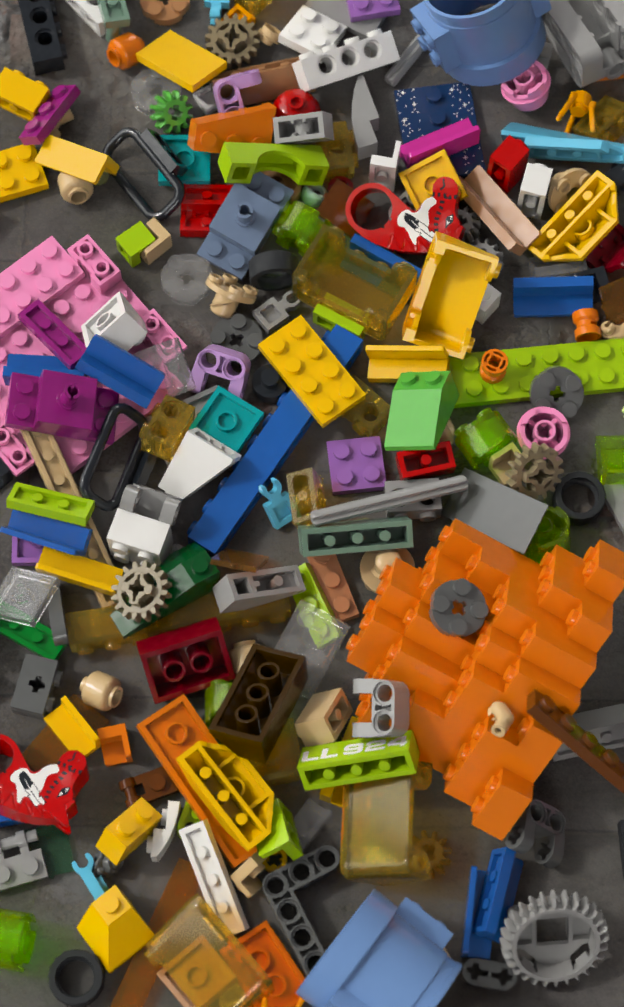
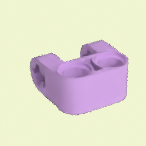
[213,69,262,113]
[188,344,251,400]

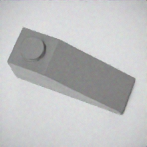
[212,565,306,614]

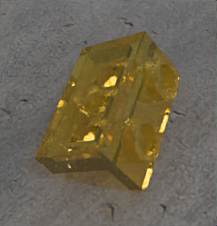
[572,95,624,142]

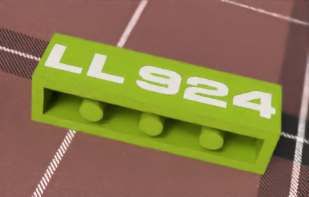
[297,730,420,791]

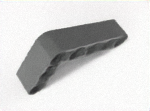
[262,845,340,977]

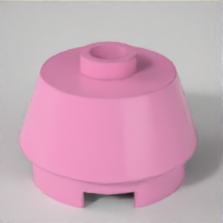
[501,60,551,112]
[517,406,570,459]

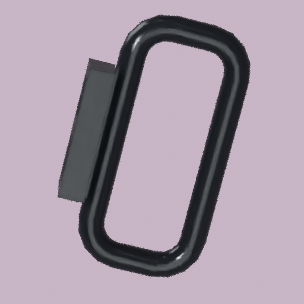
[102,127,189,222]
[79,403,160,512]

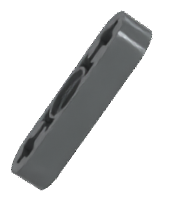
[44,578,69,646]

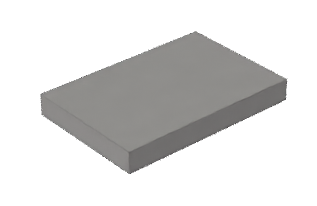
[305,0,386,39]

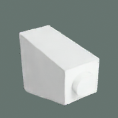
[158,427,242,499]

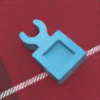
[258,477,300,530]

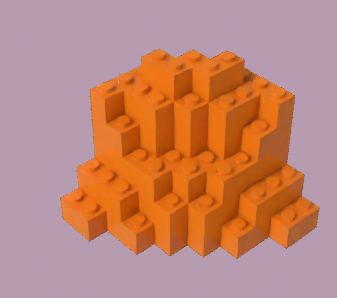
[346,518,624,840]

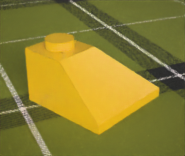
[76,885,156,974]

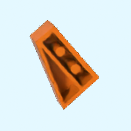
[187,102,277,153]

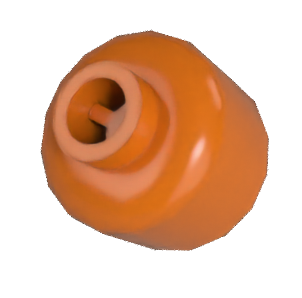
[107,32,145,70]

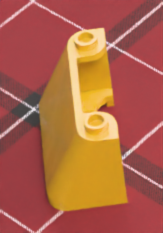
[402,231,502,360]

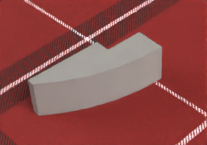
[351,75,379,160]

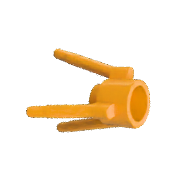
[556,90,596,133]

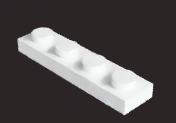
[178,819,249,940]

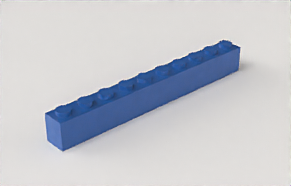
[187,324,363,562]

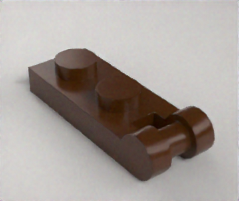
[118,766,180,809]

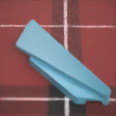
[501,122,624,164]

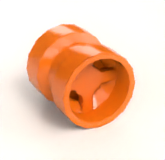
[572,308,602,342]
[479,349,508,384]

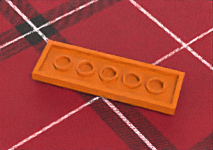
[136,694,258,869]

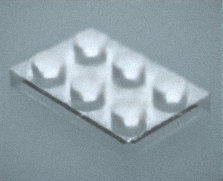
[275,599,351,700]

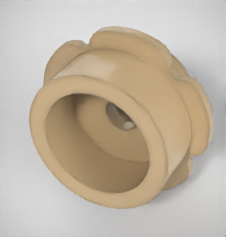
[258,23,281,46]

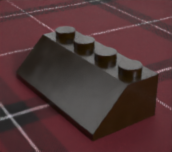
[208,644,309,764]

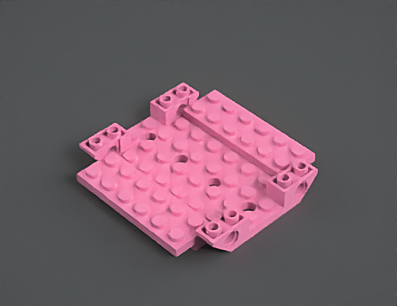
[0,234,187,477]

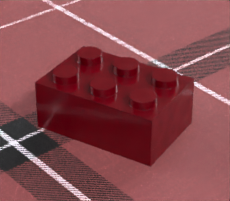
[136,617,235,704]

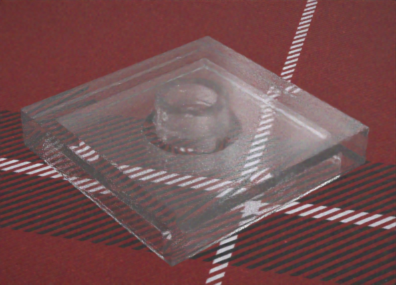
[0,566,61,627]

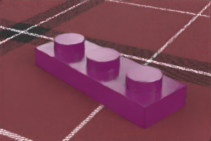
[18,85,81,145]
[18,299,86,370]

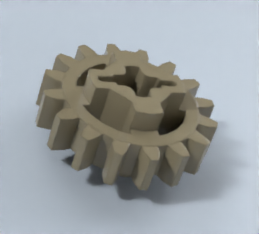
[205,13,260,69]
[505,442,564,500]
[111,560,172,623]

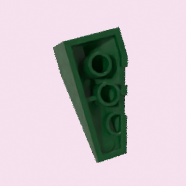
[110,542,221,639]

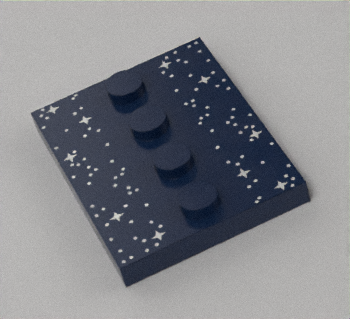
[394,82,486,179]

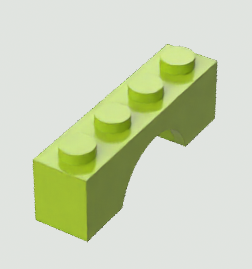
[218,142,330,186]

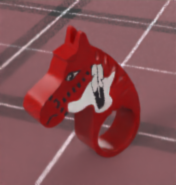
[345,176,466,255]
[0,734,90,835]

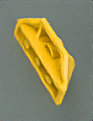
[528,170,619,262]
[176,741,274,852]

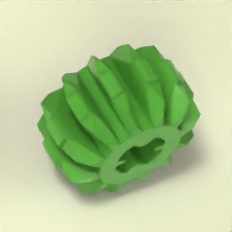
[149,90,193,134]

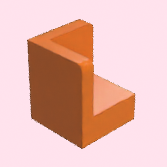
[97,723,133,767]

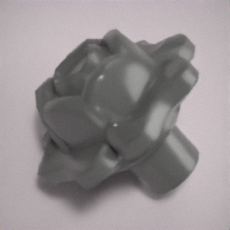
[94,851,123,879]

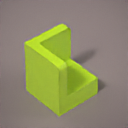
[115,221,155,268]

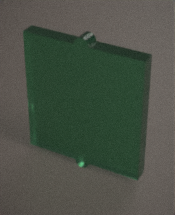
[25,825,75,879]

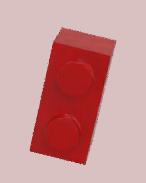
[487,135,530,194]
[395,440,456,480]

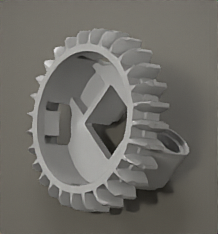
[499,890,609,987]

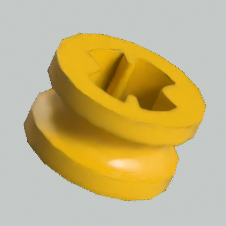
[262,849,287,873]

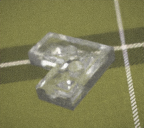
[132,337,197,398]

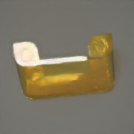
[340,761,433,886]
[144,893,274,1007]

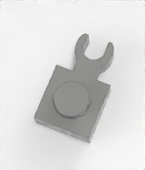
[252,291,300,335]

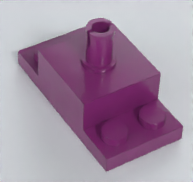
[4,369,119,445]

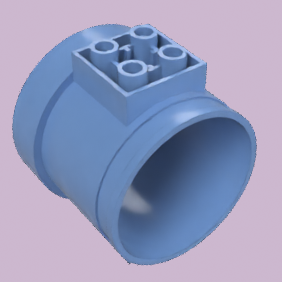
[410,0,552,86]
[295,888,462,1007]

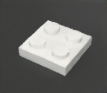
[278,5,347,64]

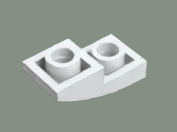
[146,801,181,862]

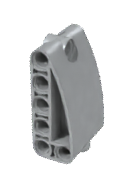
[542,0,624,88]

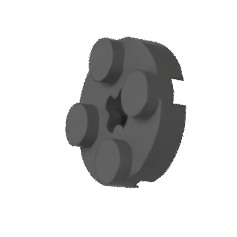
[210,314,263,368]
[529,366,584,418]
[429,579,488,637]

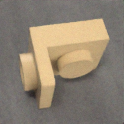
[229,851,268,898]

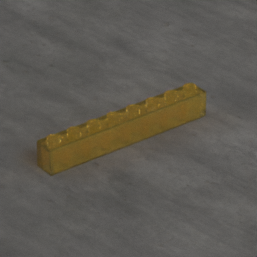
[65,591,291,655]

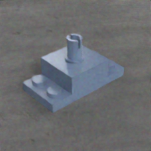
[197,172,294,282]

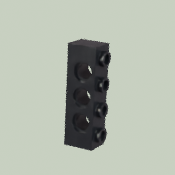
[18,0,68,76]

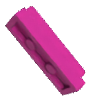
[400,118,481,168]

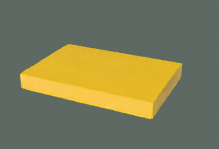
[136,30,227,93]

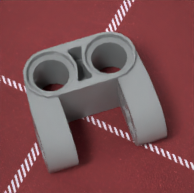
[119,483,183,526]
[352,678,410,738]

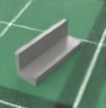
[552,704,624,762]

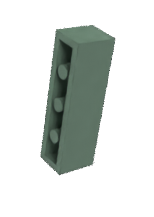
[298,516,414,557]

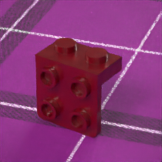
[583,223,624,273]

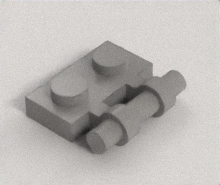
[0,829,49,892]

